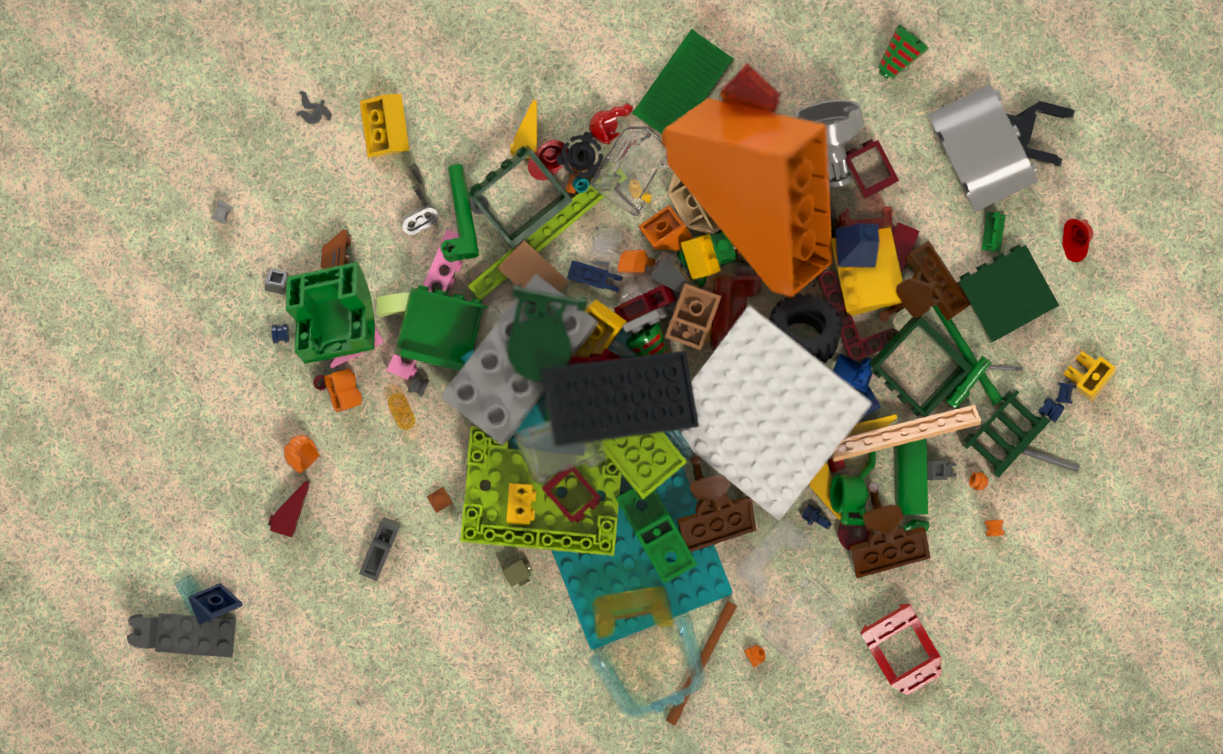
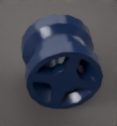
[272,324,290,344]

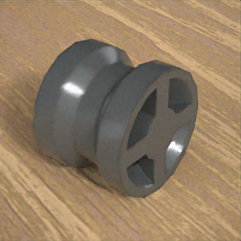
[470,195,489,215]
[408,374,429,397]

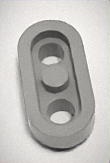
[401,205,438,235]

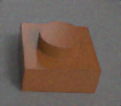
[427,487,453,513]

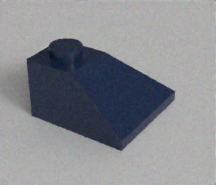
[835,223,879,268]

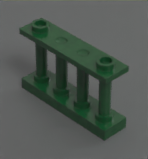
[962,390,1050,478]

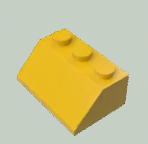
[360,94,410,158]

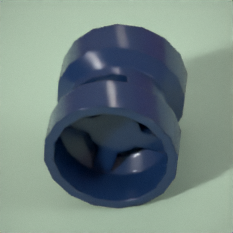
[1038,397,1065,423]

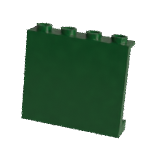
[957,244,1059,343]

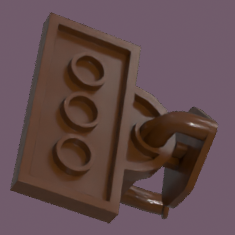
[879,241,970,322]
[677,456,756,552]
[849,482,931,578]

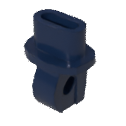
[801,504,832,530]

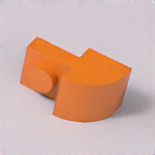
[618,250,655,273]

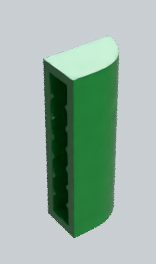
[894,438,928,515]

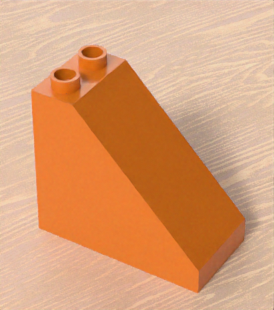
[662,98,833,297]

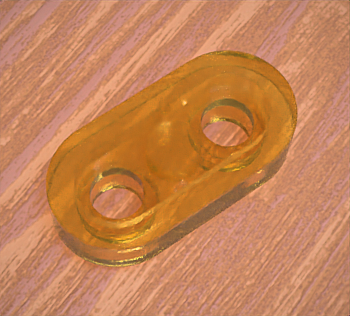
[388,394,416,430]

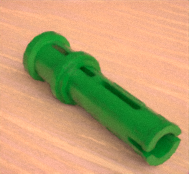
[945,355,992,409]

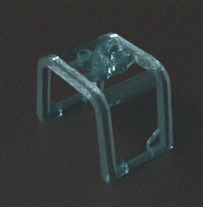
[589,616,705,717]

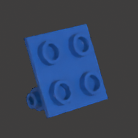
[832,354,873,392]

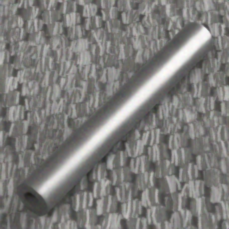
[1023,447,1080,472]

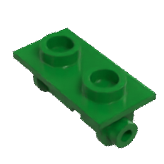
[981,212,1006,252]

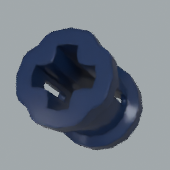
[1055,382,1075,404]

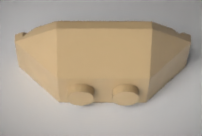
[667,173,721,234]

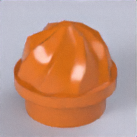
[969,472,989,491]

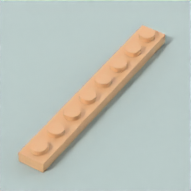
[831,405,981,462]

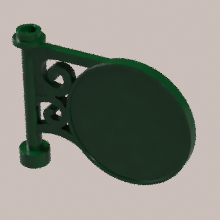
[507,284,588,381]

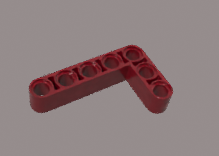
[818,271,899,360]

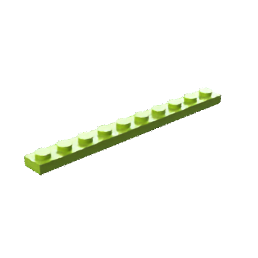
[467,163,627,300]

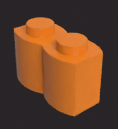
[324,368,362,413]

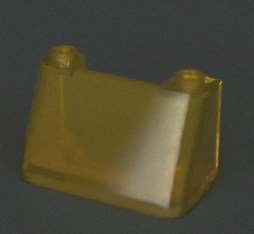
[592,586,674,639]

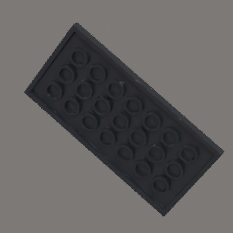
[541,351,699,448]

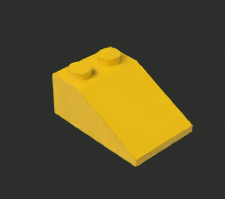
[574,300,627,357]

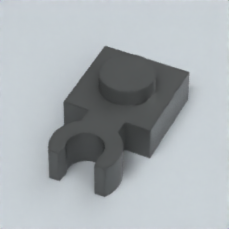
[927,460,957,480]

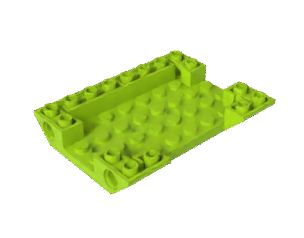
[460,426,621,556]

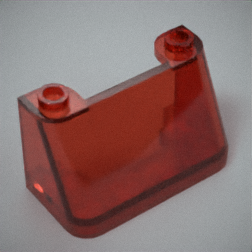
[718,63,781,113]

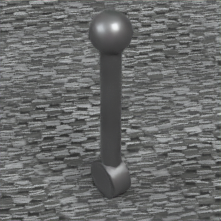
[986,365,1023,371]

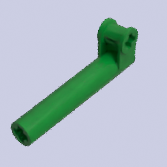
[440,164,479,262]

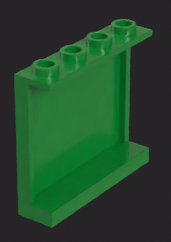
[394,285,488,371]

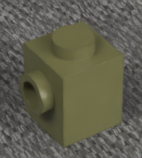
[502,559,533,587]

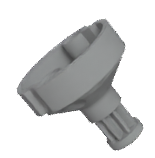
[793,100,865,187]

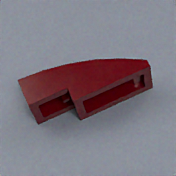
[614,285,677,323]

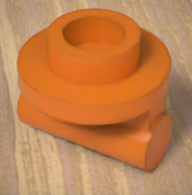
[744,645,766,668]

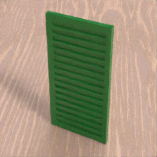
[632,29,734,134]

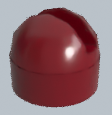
[313,375,327,390]

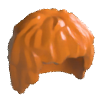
[284,435,320,474]

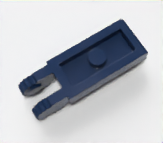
[567,260,623,292]

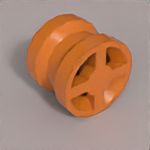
[984,519,1005,536]

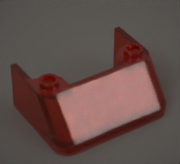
[710,275,764,351]

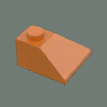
[638,205,693,251]

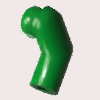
[904,519,929,531]

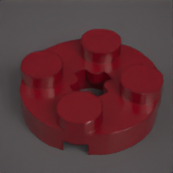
[838,514,871,551]

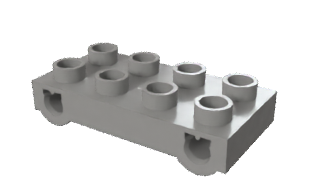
[440,274,599,445]

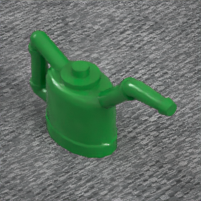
[829,451,876,527]

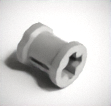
[211,201,234,225]

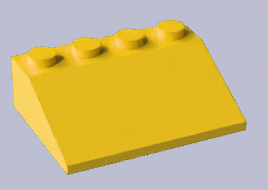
[832,227,903,316]

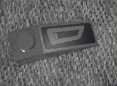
[650,251,703,293]

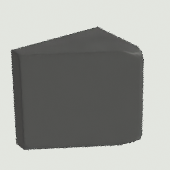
[265,268,288,295]

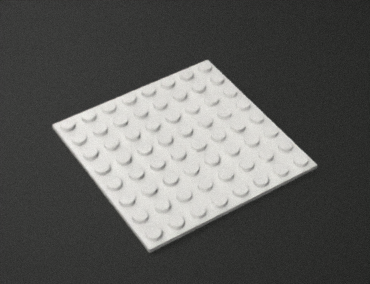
[669,306,872,521]

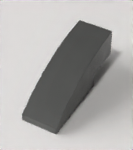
[359,517,401,581]

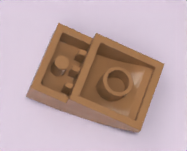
[498,240,569,292]
[664,283,721,350]

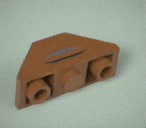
[321,230,351,269]

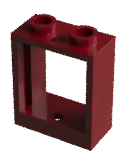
[845,139,899,199]
[542,462,601,523]

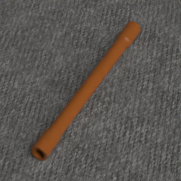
[666,601,737,725]

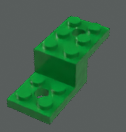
[616,488,697,584]

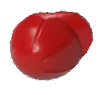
[589,103,633,145]

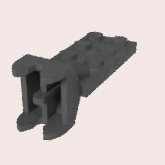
[127,613,236,658]

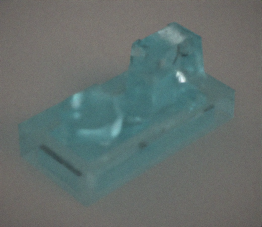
[664,430,695,458]

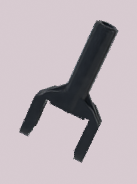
[1006,101,1075,167]

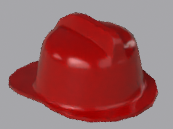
[528,140,568,181]
[1062,218,1094,262]

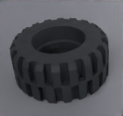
[769,293,842,364]

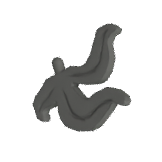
[296,91,332,124]

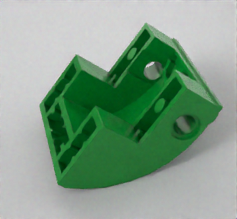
[286,262,375,364]

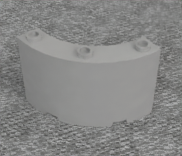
[928,84,1038,212]

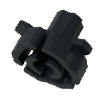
[556,132,603,177]

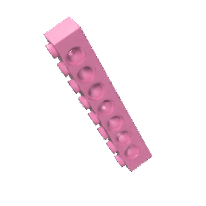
[387,230,463,380]

